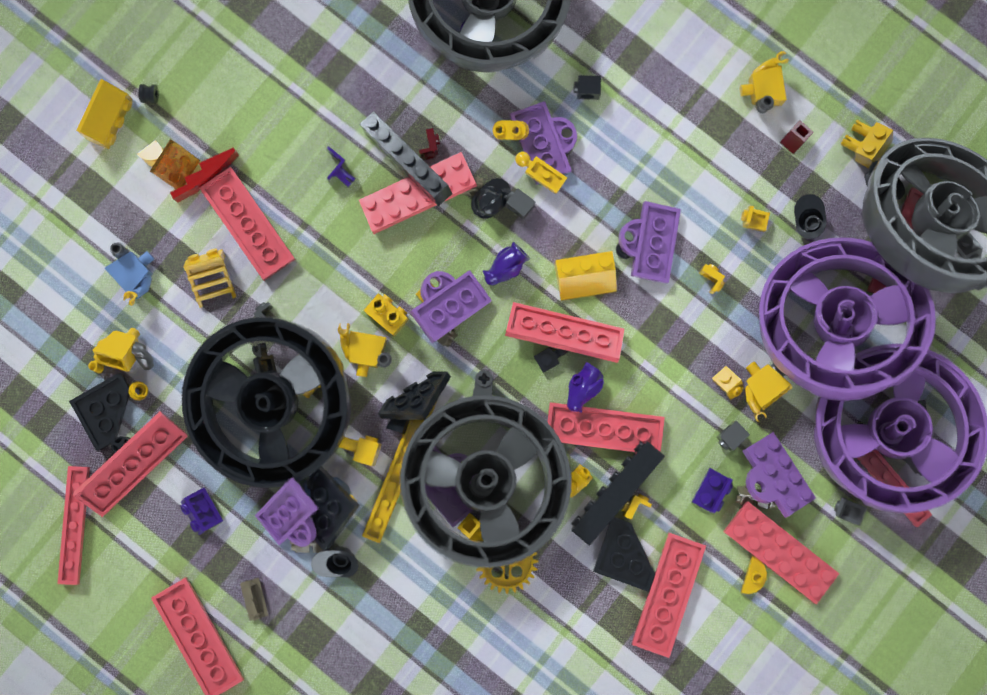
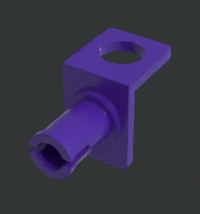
[326,146,356,187]

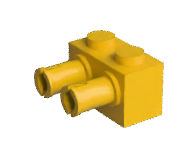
[841,120,893,168]
[363,293,409,337]
[338,435,382,466]

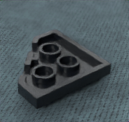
[378,371,451,420]
[69,372,130,452]
[307,467,360,551]
[593,517,655,592]

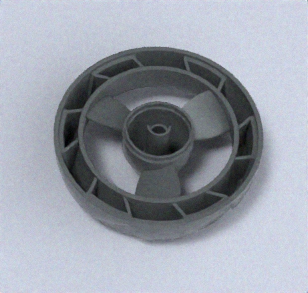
[408,0,571,73]
[861,138,987,293]
[400,395,571,568]

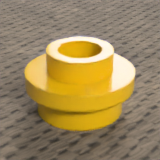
[128,381,148,401]

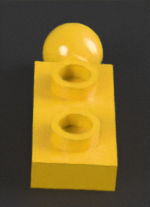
[515,152,567,194]

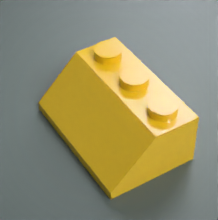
[76,79,132,149]
[554,251,617,301]

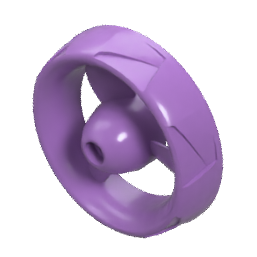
[759,238,936,401]
[814,344,987,513]

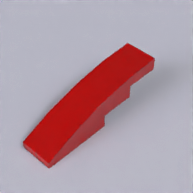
[170,147,239,203]

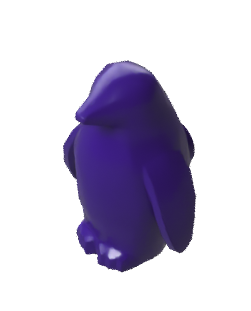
[483,242,530,286]
[567,362,604,413]

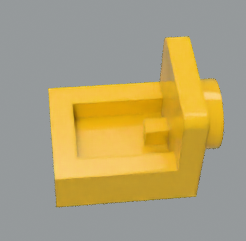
[741,205,770,232]
[699,264,725,294]
[712,366,745,400]
[570,464,593,498]
[622,494,652,520]

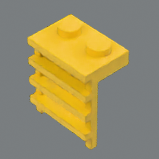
[184,248,236,308]

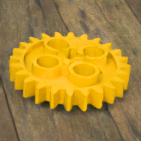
[476,552,538,594]

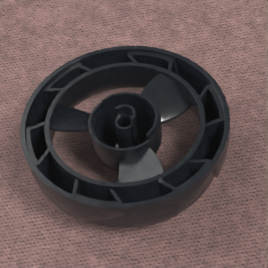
[181,316,352,488]

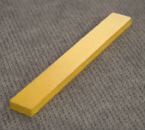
[362,400,438,543]

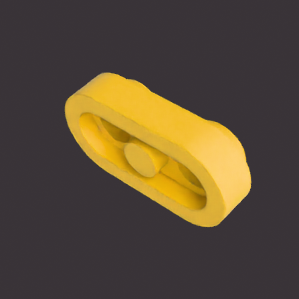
[493,120,529,140]

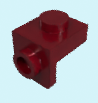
[419,128,440,160]

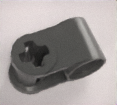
[473,370,493,396]

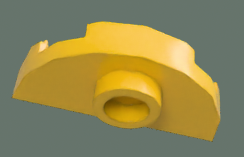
[740,556,767,594]

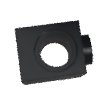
[573,75,601,100]

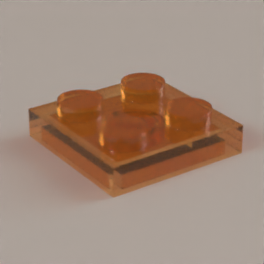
[149,139,201,190]

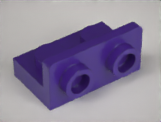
[691,468,733,514]
[180,488,223,535]

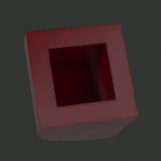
[779,120,813,155]

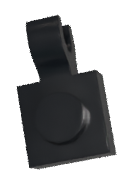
[252,343,277,374]
[534,347,569,373]

